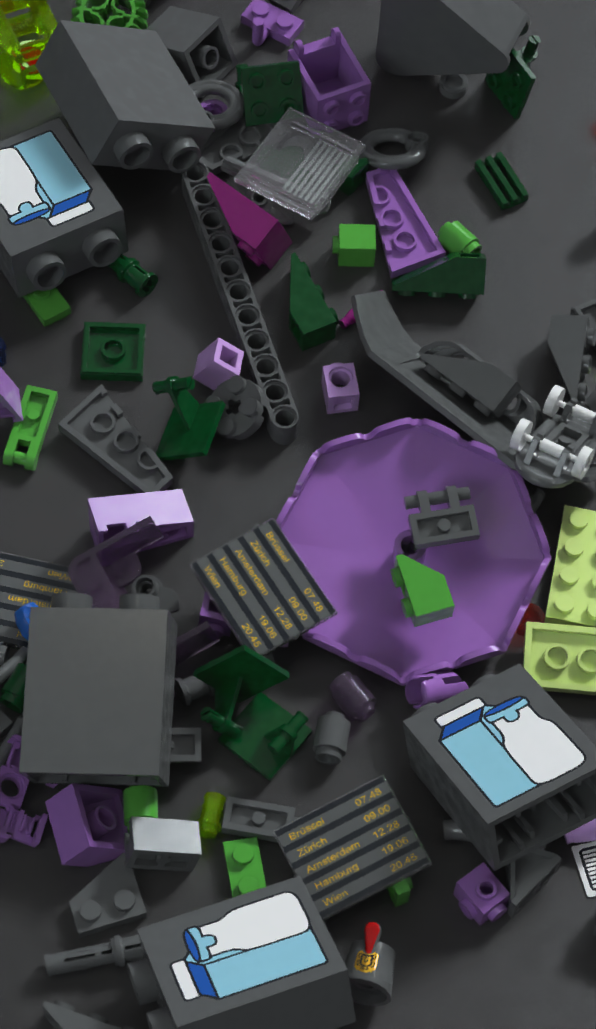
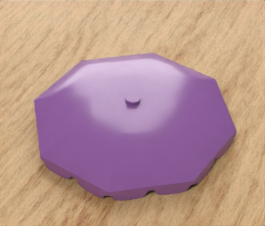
[275,417,552,686]

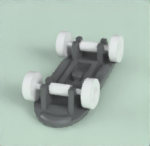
[509,385,596,488]

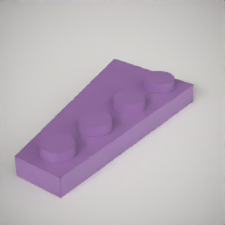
[365,168,446,279]

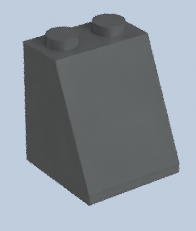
[146,6,238,99]

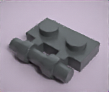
[404,485,480,550]

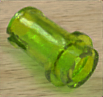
[196,792,226,839]

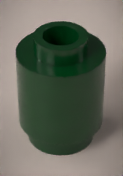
[0,663,27,714]

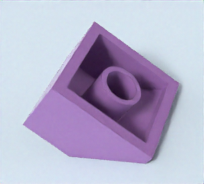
[45,783,128,867]

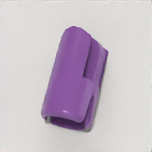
[405,670,469,709]

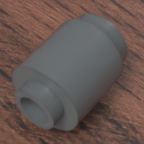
[312,711,351,764]

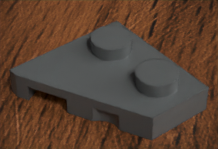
[69,852,147,938]

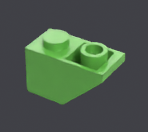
[390,554,455,627]

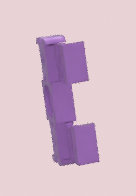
[0,734,57,848]

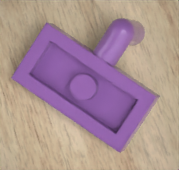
[241,0,304,46]

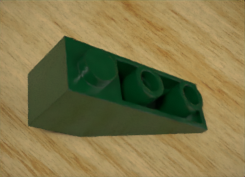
[289,252,339,351]
[391,252,487,299]

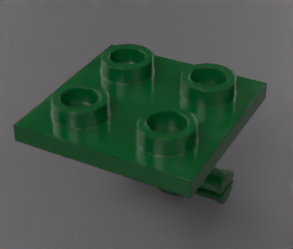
[484,35,541,119]
[235,60,304,126]
[152,376,226,461]
[193,645,289,739]
[218,692,313,781]

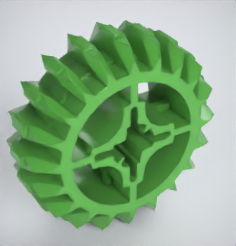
[71,0,149,30]

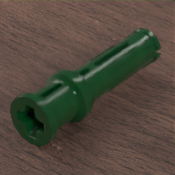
[107,254,158,298]

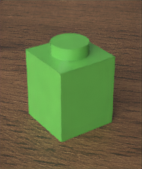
[332,224,376,267]

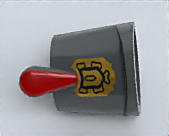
[345,922,396,1006]

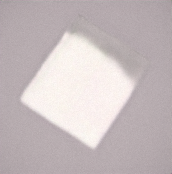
[234,107,366,220]

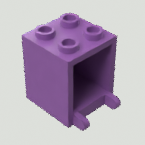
[288,27,371,135]

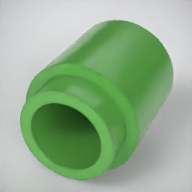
[438,221,482,254]
[123,785,158,833]

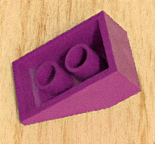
[206,172,293,270]

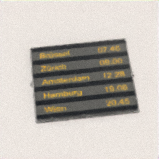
[189,517,338,656]
[0,552,86,650]
[272,774,432,921]

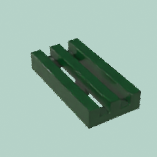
[474,152,529,210]

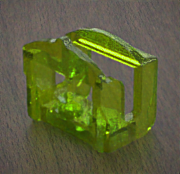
[0,0,58,90]

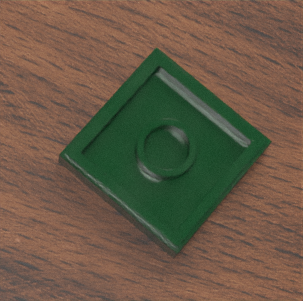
[80,322,146,382]

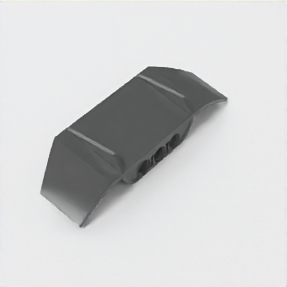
[351,290,596,482]

